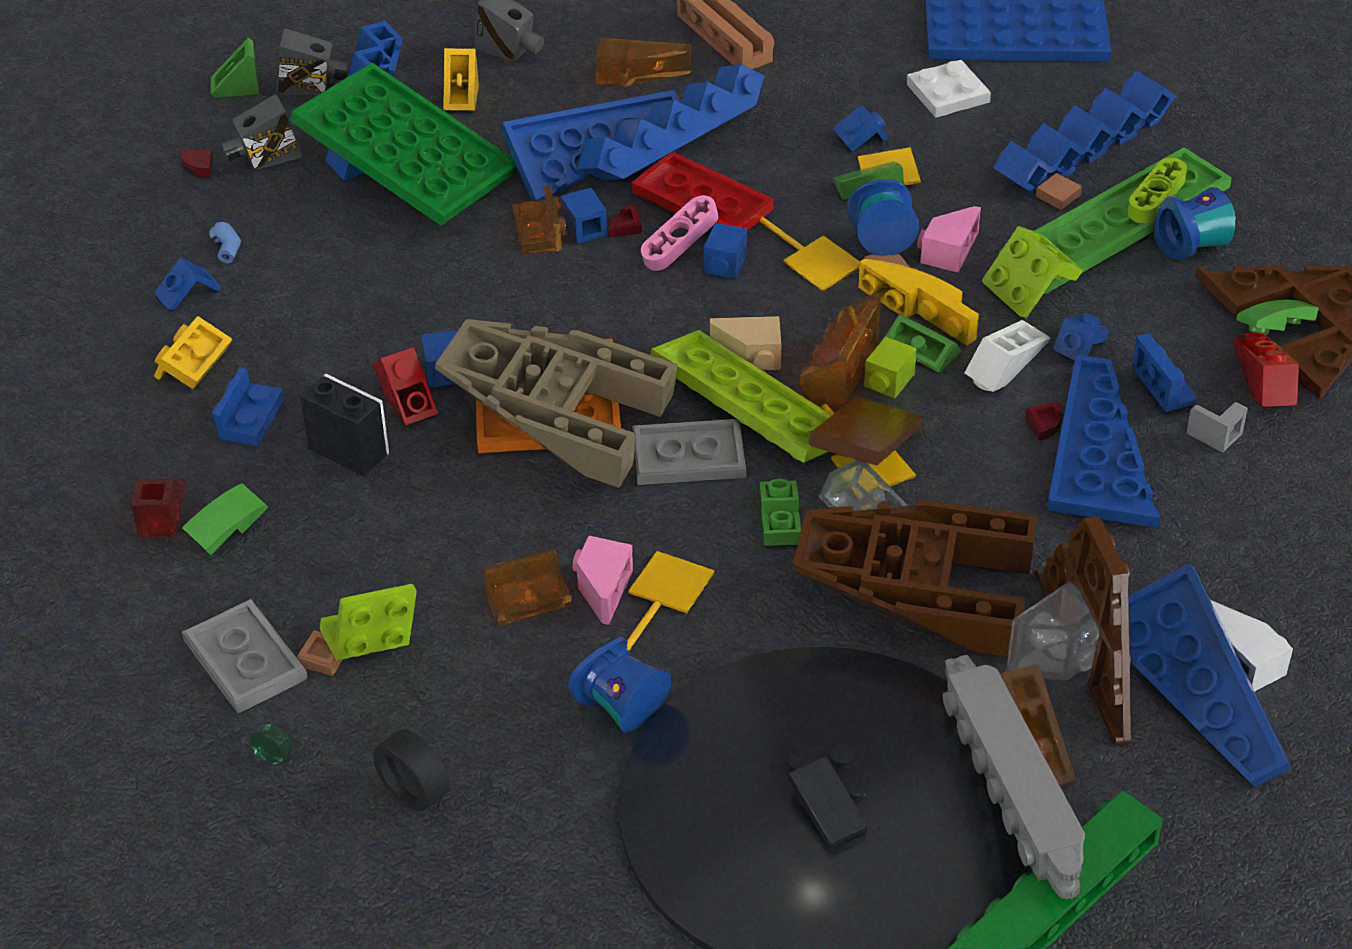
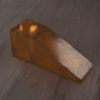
[595,38,692,86]
[1000,664,1076,786]

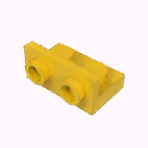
[154,316,232,389]

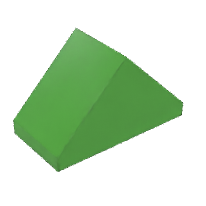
[211,38,259,98]

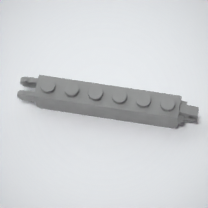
[943,655,1085,900]

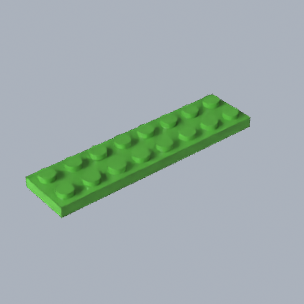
[999,147,1232,294]

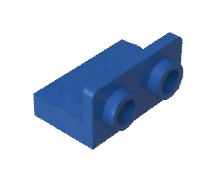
[1132,333,1197,412]
[212,368,284,446]

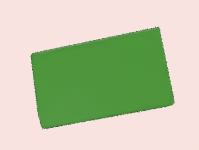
[833,161,904,200]
[883,314,961,373]

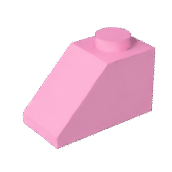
[917,206,981,273]
[572,536,633,625]

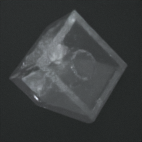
[1006,582,1100,680]

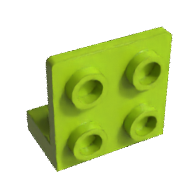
[982,226,1083,318]
[320,584,417,661]

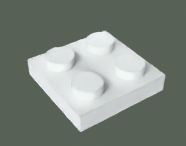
[907,60,991,118]

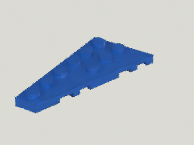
[500,90,681,207]
[1047,354,1160,528]
[1087,563,1292,787]

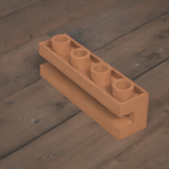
[677,0,774,69]

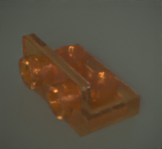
[512,185,567,255]
[483,549,572,626]

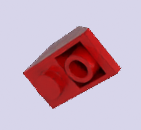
[372,347,438,426]

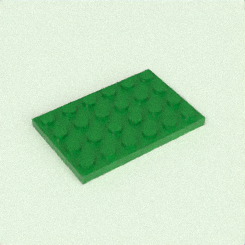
[290,63,518,226]

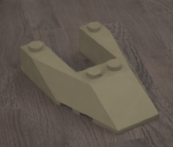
[435,319,677,488]

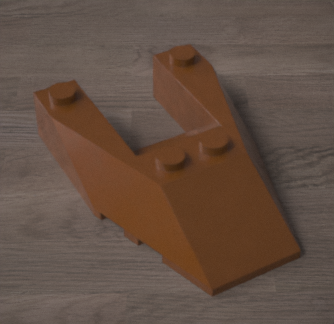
[792,500,1038,659]

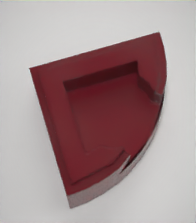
[180,149,213,177]
[609,204,642,238]
[1025,401,1062,441]

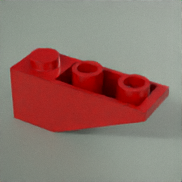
[1234,332,1299,407]

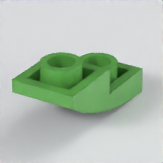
[1236,299,1319,335]
[760,479,801,546]
[182,483,268,555]

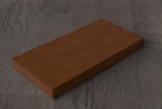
[808,397,923,466]

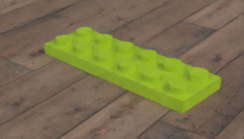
[650,330,832,463]

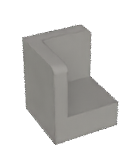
[1186,402,1248,453]

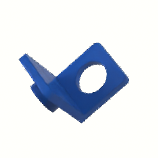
[155,257,221,311]

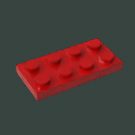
[632,152,774,231]

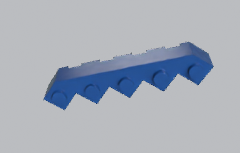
[325,21,403,180]
[577,64,764,181]
[993,70,1176,195]

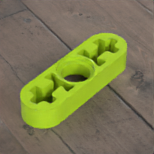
[1127,158,1187,223]

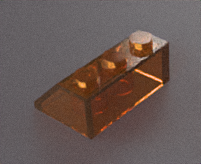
[799,293,881,411]

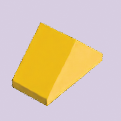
[443,48,479,111]

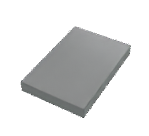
[632,419,746,485]
[182,599,308,714]

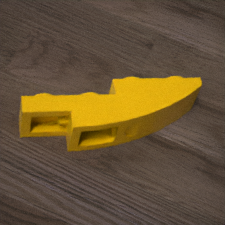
[858,259,979,346]

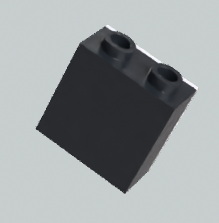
[300,374,389,476]

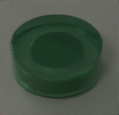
[250,724,293,764]

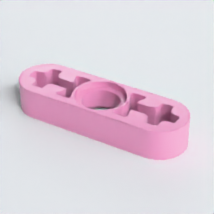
[641,195,718,271]

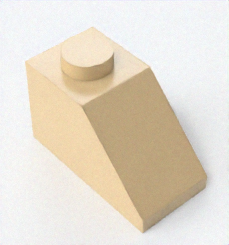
[710,316,781,371]

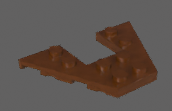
[1196,266,1352,399]
[1035,516,1131,745]

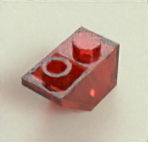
[131,478,186,537]

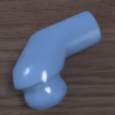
[209,222,241,264]

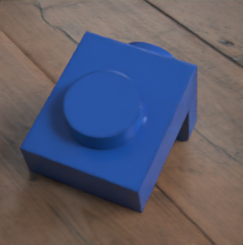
[833,104,889,152]
[1053,313,1111,360]

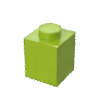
[864,336,917,399]

